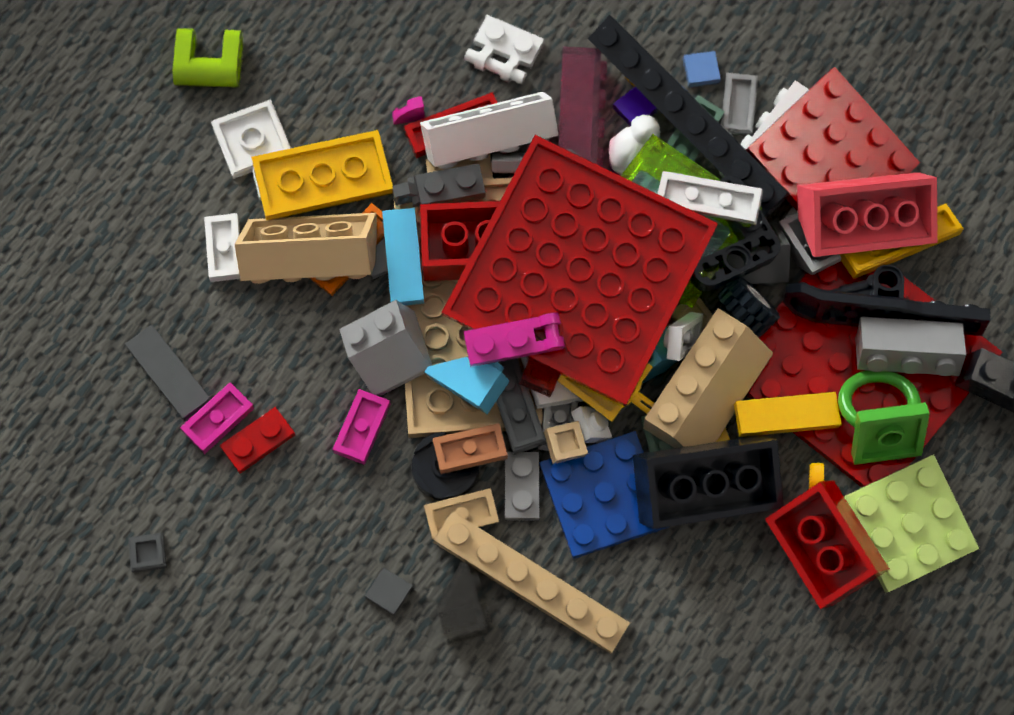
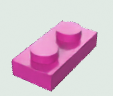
[180,382,254,454]
[332,389,391,465]

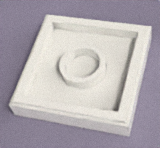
[211,100,291,179]

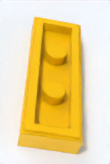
[734,392,842,437]

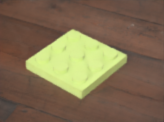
[844,455,979,593]

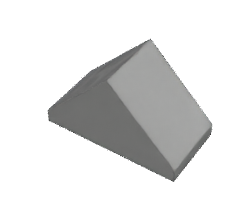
[779,212,841,275]

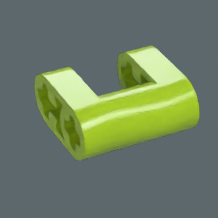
[173,28,243,87]

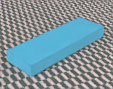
[382,208,424,305]

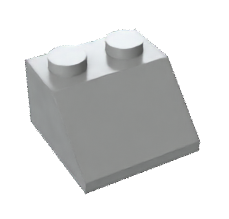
[339,300,432,397]

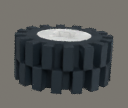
[718,277,780,337]

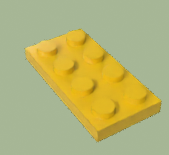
[251,130,393,221]

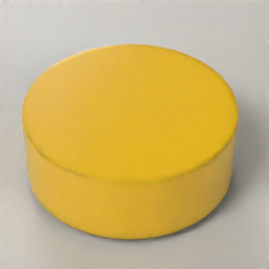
[809,463,824,489]

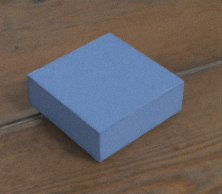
[683,51,721,87]

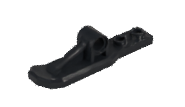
[783,265,990,336]

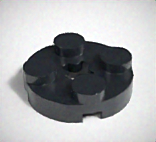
[412,432,479,501]

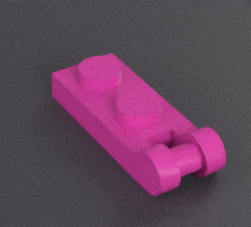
[463,313,565,367]

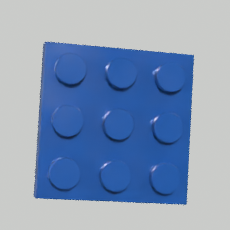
[539,431,669,559]

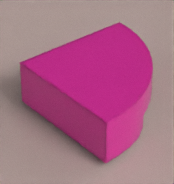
[392,96,425,125]

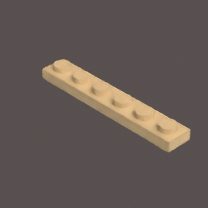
[433,511,630,654]

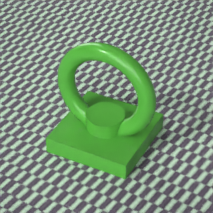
[838,370,930,465]

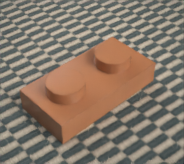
[433,423,508,474]

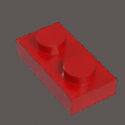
[219,407,295,474]

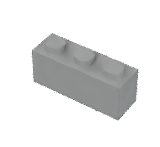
[855,317,966,376]

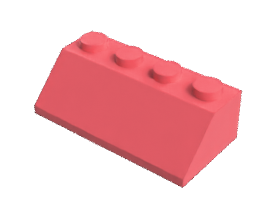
[797,172,938,257]

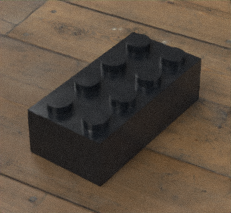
[632,435,784,529]

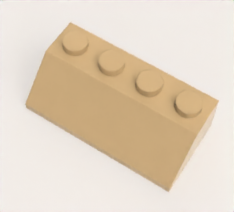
[234,213,377,284]
[643,308,773,448]

